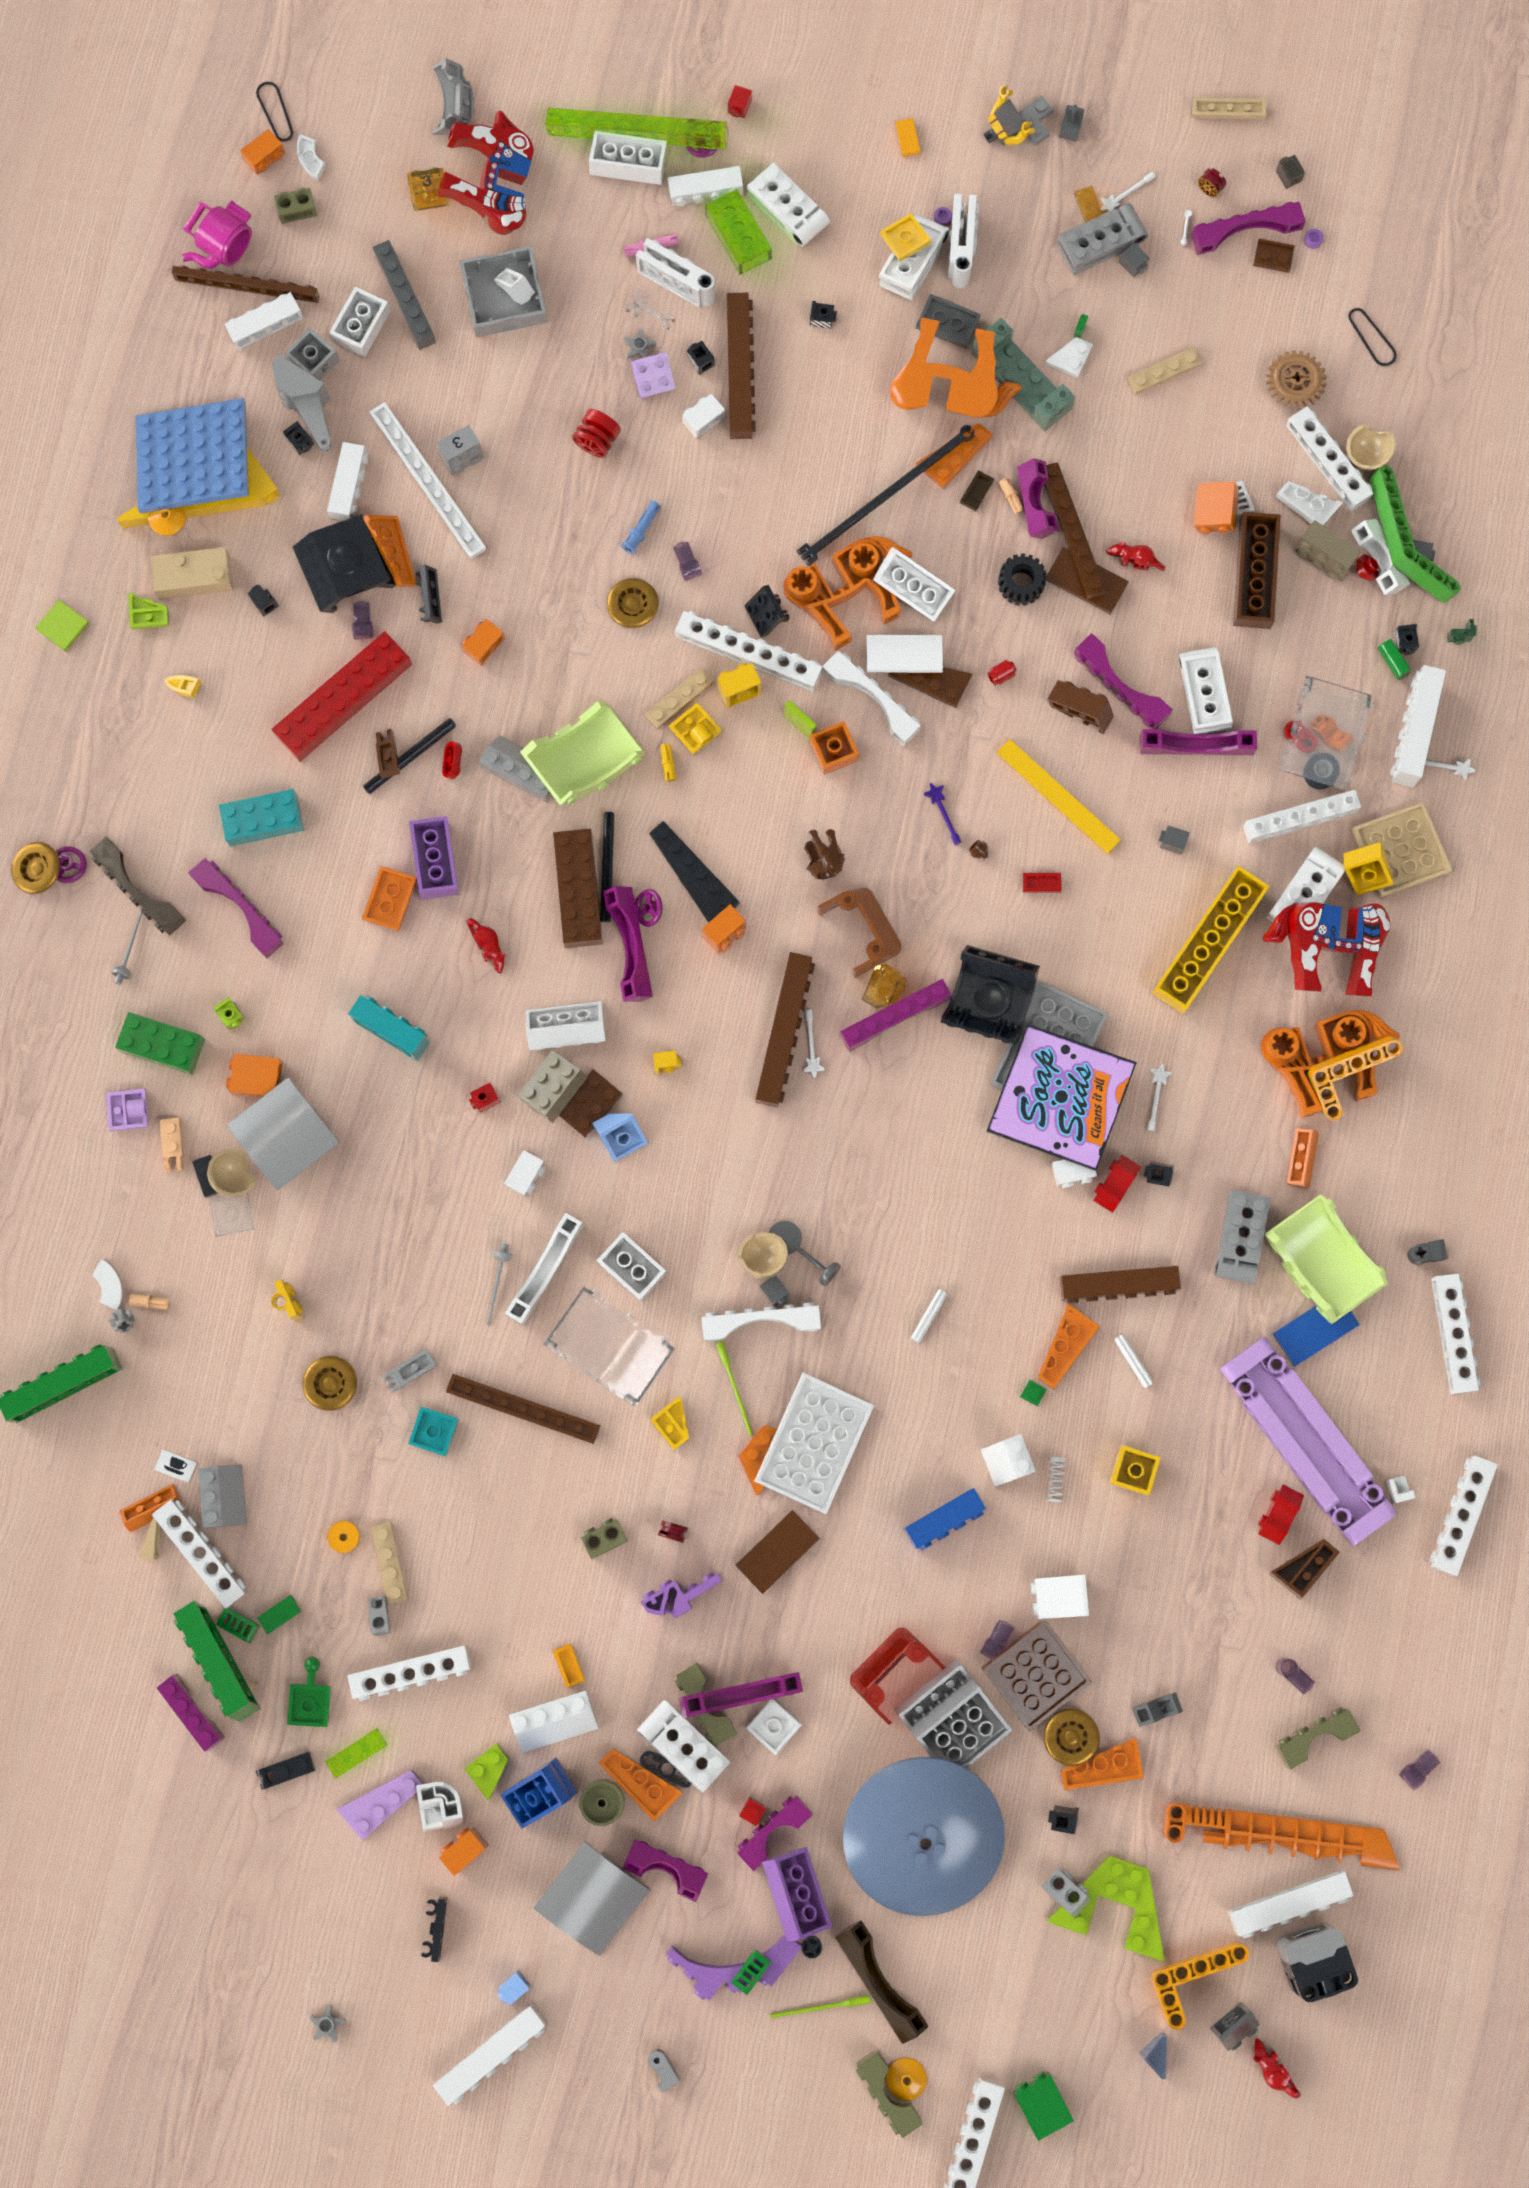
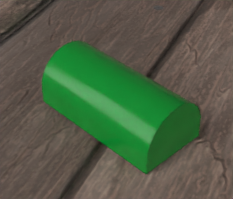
[1377,639,1410,680]

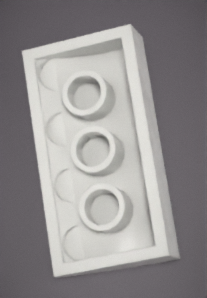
[873,547,955,621]
[866,635,943,673]

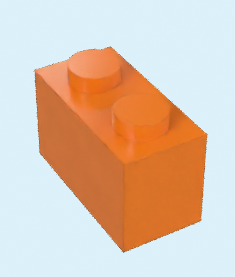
[240,129,285,174]
[462,619,505,666]

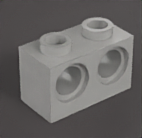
[1042,1868,1091,1918]

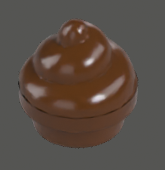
[969,840,988,859]

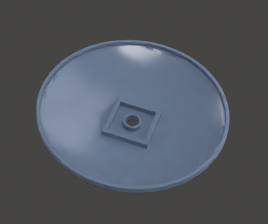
[843,1757,1005,1916]

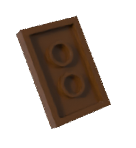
[559,1069,623,1138]

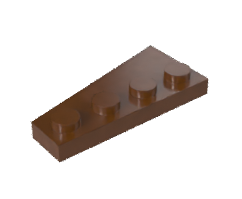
[888,668,972,708]

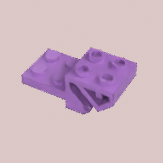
[641,1572,723,1618]

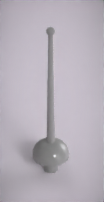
[111,909,144,985]
[487,1243,513,1325]

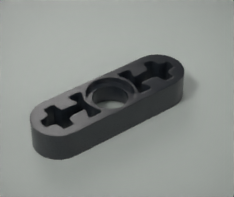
[640,1750,692,1788]

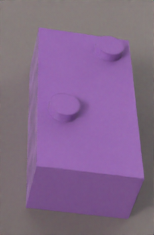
[409,816,459,900]
[762,1847,832,1942]

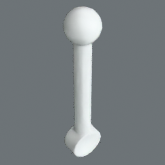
[1180,210,1192,246]

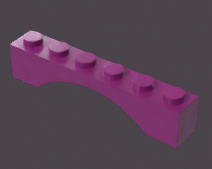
[1191,201,1306,255]
[1074,633,1173,729]
[1140,729,1257,755]
[188,858,284,959]
[603,886,653,1002]
[840,978,952,1052]
[679,1672,803,1718]

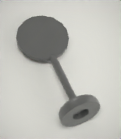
[768,1221,841,1287]

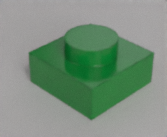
[1020,1380,1047,1407]

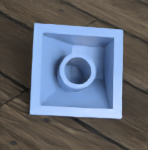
[593,1114,648,1162]

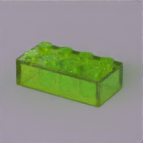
[705,189,772,275]

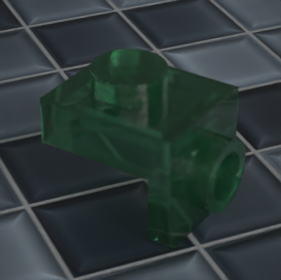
[1447,619,1477,645]

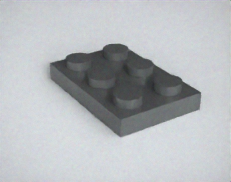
[916,294,981,349]

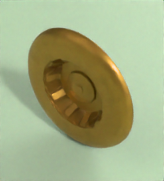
[607,578,659,628]
[11,842,60,894]
[302,1356,357,1411]
[1044,1709,1100,1766]

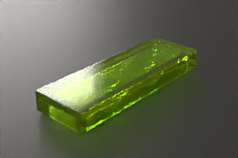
[325,1728,388,1779]

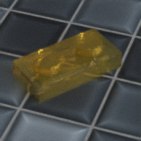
[1074,186,1103,223]

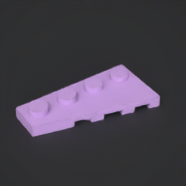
[336,1770,423,1840]

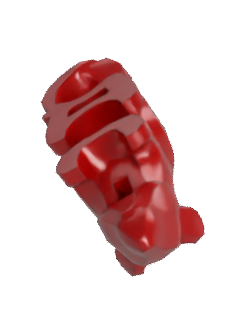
[1106,541,1166,571]
[466,918,506,974]
[1253,2038,1301,2099]

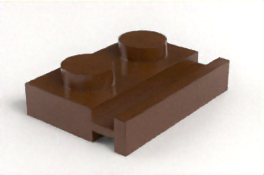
[1253,239,1295,273]

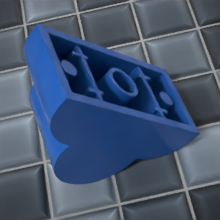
[500,1757,578,1829]

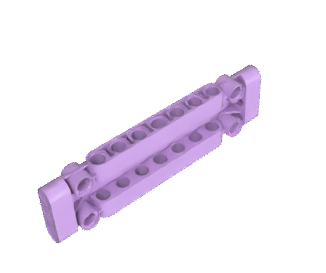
[1220,1336,1397,1547]

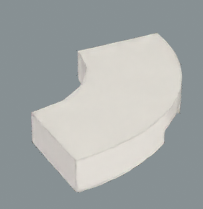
[297,134,326,181]
[92,1259,123,1310]

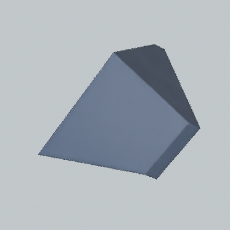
[1140,2033,1167,2079]

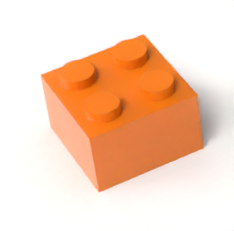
[809,721,859,775]
[702,904,746,954]
[438,1827,489,1876]

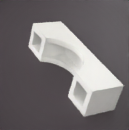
[1351,519,1410,595]

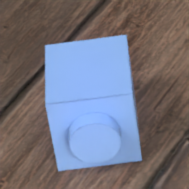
[497,1971,531,2006]

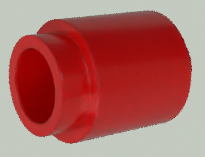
[987,660,1017,686]

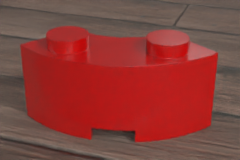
[1093,1155,1141,1213]
[1258,1484,1304,1545]

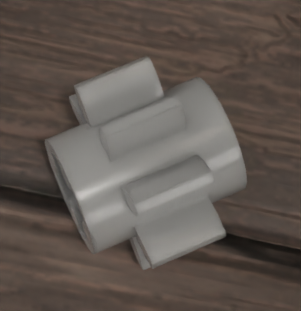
[109,1308,135,1333]

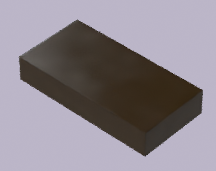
[960,470,994,512]

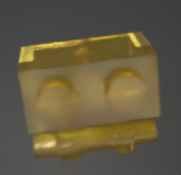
[861,964,907,1009]

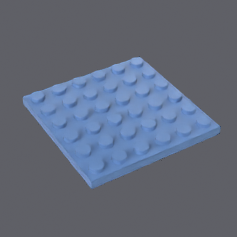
[136,398,249,513]

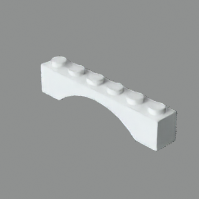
[822,651,920,747]
[505,1213,584,1326]
[702,1303,821,1342]

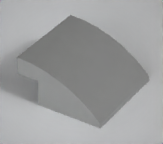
[226,1077,339,1191]
[894,1659,1013,1768]
[534,1840,650,1956]

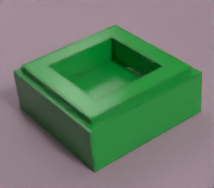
[1074,314,1088,339]

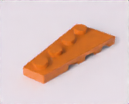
[916,423,993,489]
[363,515,417,587]
[1038,1304,1100,1390]
[1060,1737,1144,1791]
[598,1748,683,1821]

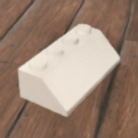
[589,131,667,185]
[525,1001,606,1050]
[509,1690,599,1753]

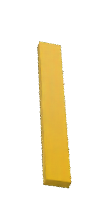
[996,739,1121,855]

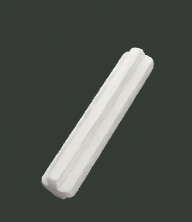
[911,1289,947,1343]
[1114,1334,1153,1388]

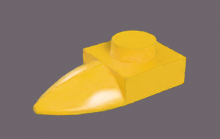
[164,675,202,698]

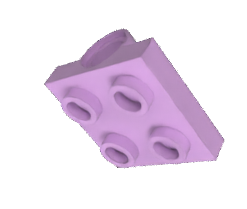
[630,351,676,398]
[106,1089,149,1132]

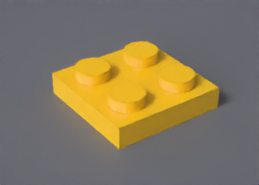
[880,213,931,262]

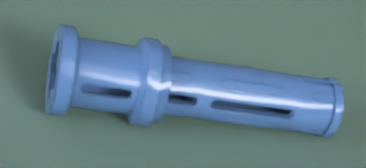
[621,501,661,555]

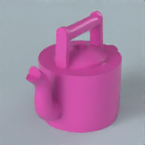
[181,201,252,269]

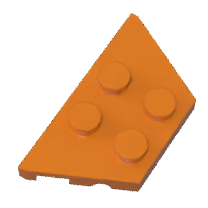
[739,1425,778,1495]

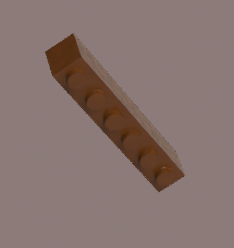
[1060,1266,1181,1304]

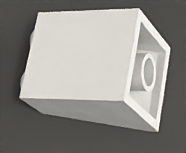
[981,1434,1036,1487]
[1031,1575,1089,1619]

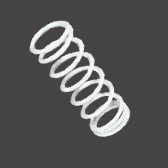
[1048,1457,1066,1502]

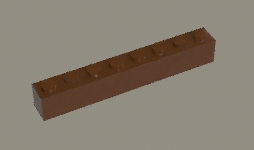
[727,292,756,439]
[755,952,815,1108]

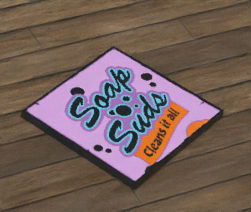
[987,1024,1137,1172]

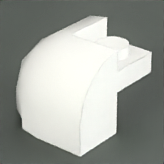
[416,1782,463,1832]

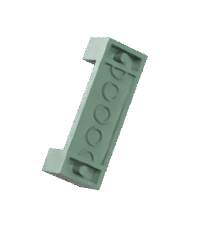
[972,318,1075,431]

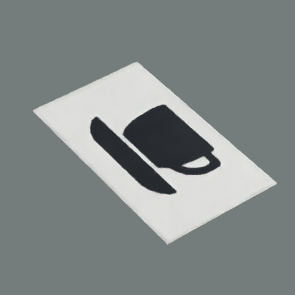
[154,1449,197,1483]

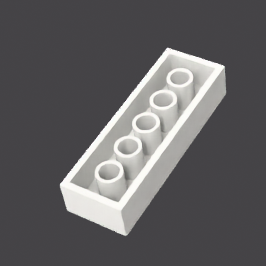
[1390,665,1446,788]

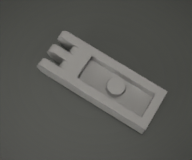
[381,1348,437,1393]

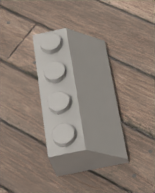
[479,735,552,803]

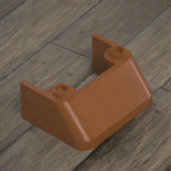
[818,888,901,978]

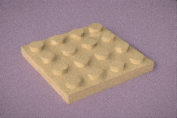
[1351,802,1452,899]

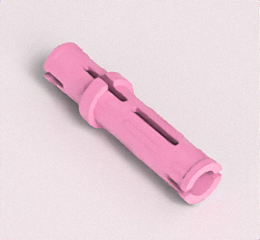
[623,233,679,258]

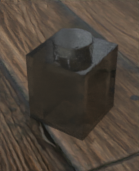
[1276,155,1305,189]

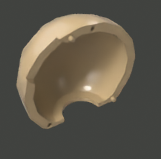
[1346,425,1396,471]
[207,1148,256,1198]
[737,1232,788,1279]

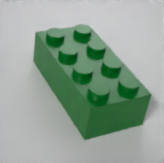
[115,1012,205,1075]

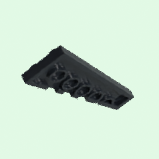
[649,821,740,923]

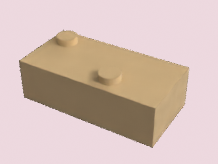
[151,547,233,599]

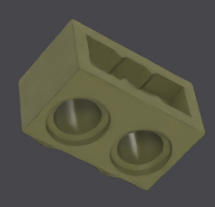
[274,188,317,224]
[581,1518,628,1559]

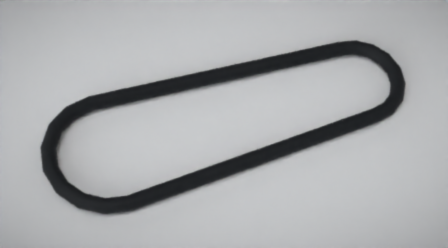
[256,82,293,142]
[1348,308,1396,366]

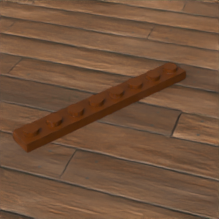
[171,265,320,303]
[1045,462,1106,599]
[446,1374,601,1444]

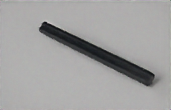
[363,718,456,794]
[600,812,615,923]

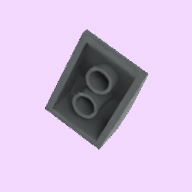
[1210,2002,1260,2051]

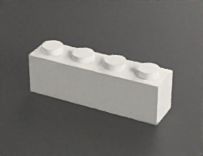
[668,166,743,207]
[225,292,303,350]
[327,442,369,521]

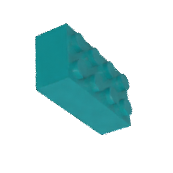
[219,789,304,846]
[348,995,430,1061]

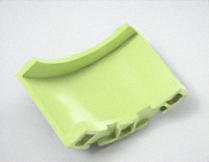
[520,701,646,805]
[1265,1194,1388,1324]

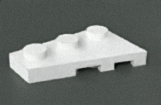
[1276,481,1343,526]

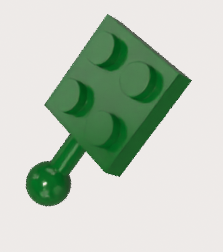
[287,1657,331,1727]

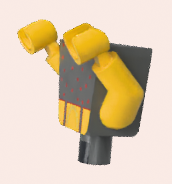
[983,85,1035,145]

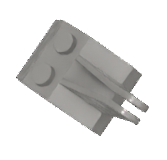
[272,354,332,452]

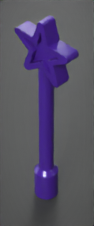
[924,783,962,846]

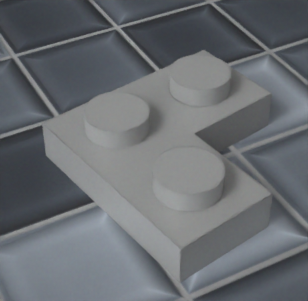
[1018,96,1053,146]

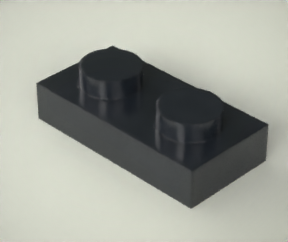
[192,1155,219,1198]

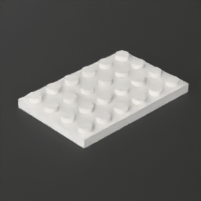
[754,1373,874,1514]

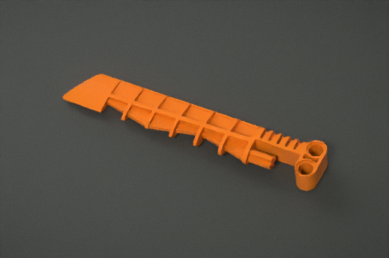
[1163,1802,1400,1870]

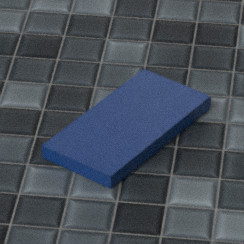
[1272,1305,1360,1367]

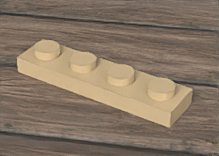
[1192,98,1266,119]
[1127,347,1202,395]
[644,667,714,730]
[371,1522,408,1605]

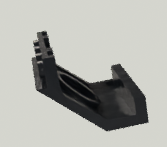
[293,514,396,613]
[940,945,1040,1044]

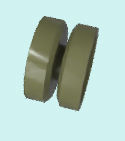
[579,1779,625,1826]

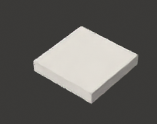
[746,1699,802,1756]

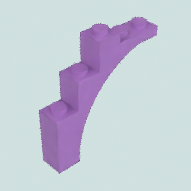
[666,1934,802,2000]

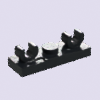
[416,565,442,624]
[421,1897,448,1962]

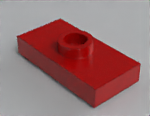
[1022,873,1061,893]

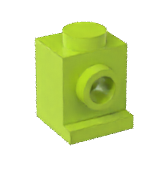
[213,997,245,1030]

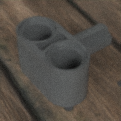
[1059,105,1085,141]

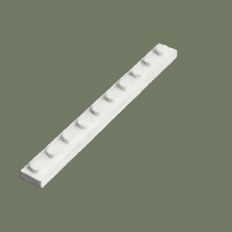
[370,402,486,560]

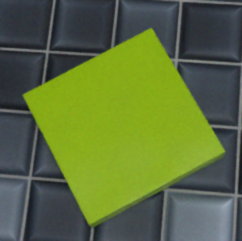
[35,600,89,652]
[784,700,816,738]

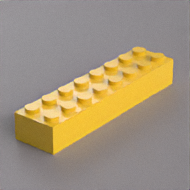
[1151,865,1270,1014]

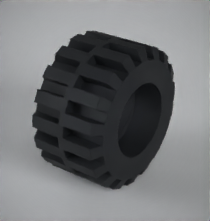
[998,553,1047,606]

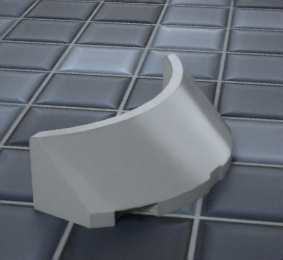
[432,58,474,135]

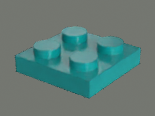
[408,1407,459,1457]

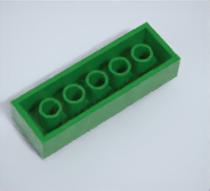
[0,1344,123,1423]
[173,1601,261,1722]

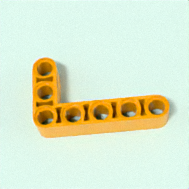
[1308,1036,1403,1121]
[1151,1942,1249,2030]

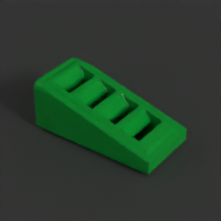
[216,1608,260,1643]
[731,1948,771,1995]

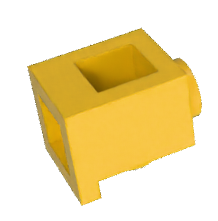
[653,1050,682,1075]

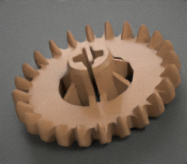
[1266,350,1327,409]

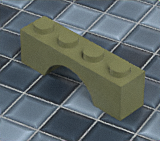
[675,1663,737,1746]
[1275,1707,1361,1769]
[856,2049,923,2138]

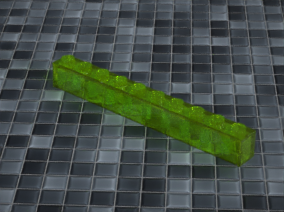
[545,108,729,150]

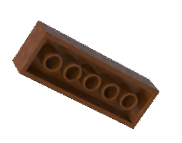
[1233,512,1281,629]
[553,828,603,948]

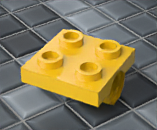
[669,702,722,755]
[271,1279,304,1321]

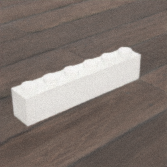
[1228,1870,1354,1938]
[433,2003,547,2106]

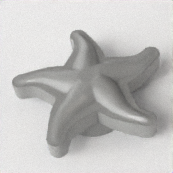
[624,329,656,358]
[310,2005,345,2042]

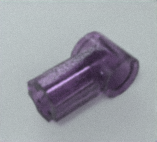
[673,541,702,581]
[352,601,373,640]
[980,1619,1014,1659]
[1275,1658,1315,1695]
[1399,1749,1441,1791]

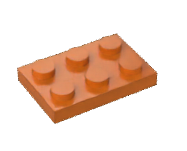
[362,866,417,932]

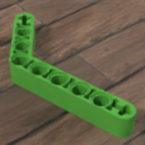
[1369,465,1461,603]

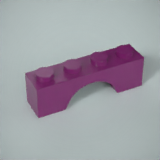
[1017,458,1059,539]
[156,1674,225,1752]
[737,1795,813,1872]
[622,1840,708,1902]

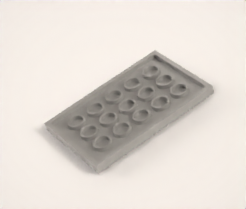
[990,981,1108,1090]

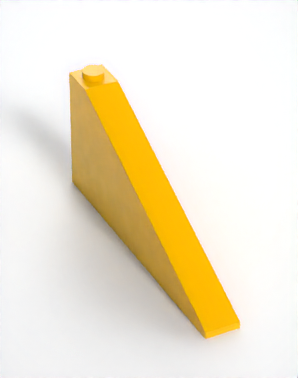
[117,447,281,529]

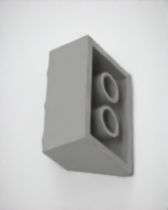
[198,1465,247,1529]

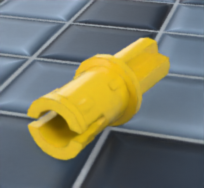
[660,744,677,782]

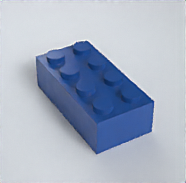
[903,1488,986,1551]

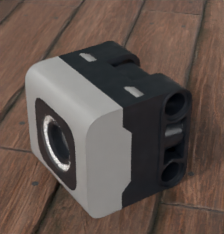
[1276,1923,1358,2002]

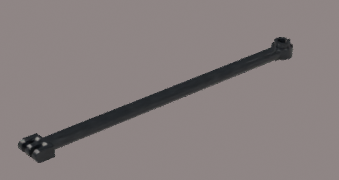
[797,425,974,566]

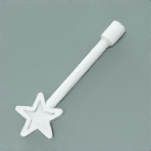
[1100,172,1156,213]
[1425,758,1476,780]
[803,1010,825,1079]
[1147,1064,1172,1132]

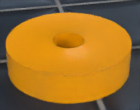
[327,1521,360,1553]

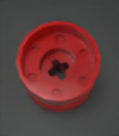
[572,409,621,458]

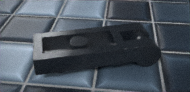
[256,1751,316,1790]

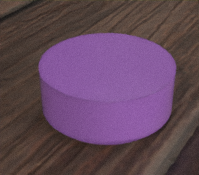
[934,207,952,227]
[1304,229,1323,249]

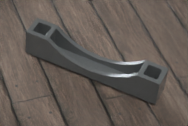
[373,240,436,350]

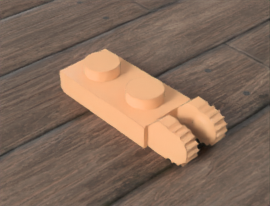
[160,1118,184,1173]

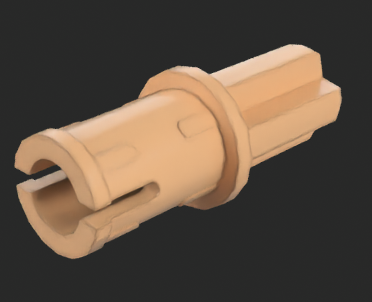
[999,477,1024,514]
[129,1293,169,1310]

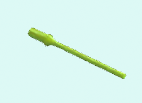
[716,1341,753,1436]
[770,1995,871,2018]

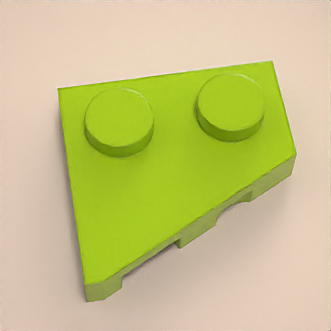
[128,593,169,630]
[465,1743,509,1800]

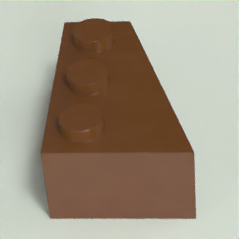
[1048,680,1114,734]
[1269,1539,1340,1600]

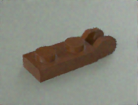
[375,729,400,779]

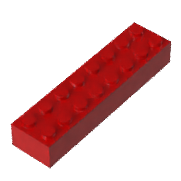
[271,631,413,762]

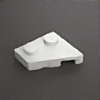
[1045,337,1093,379]

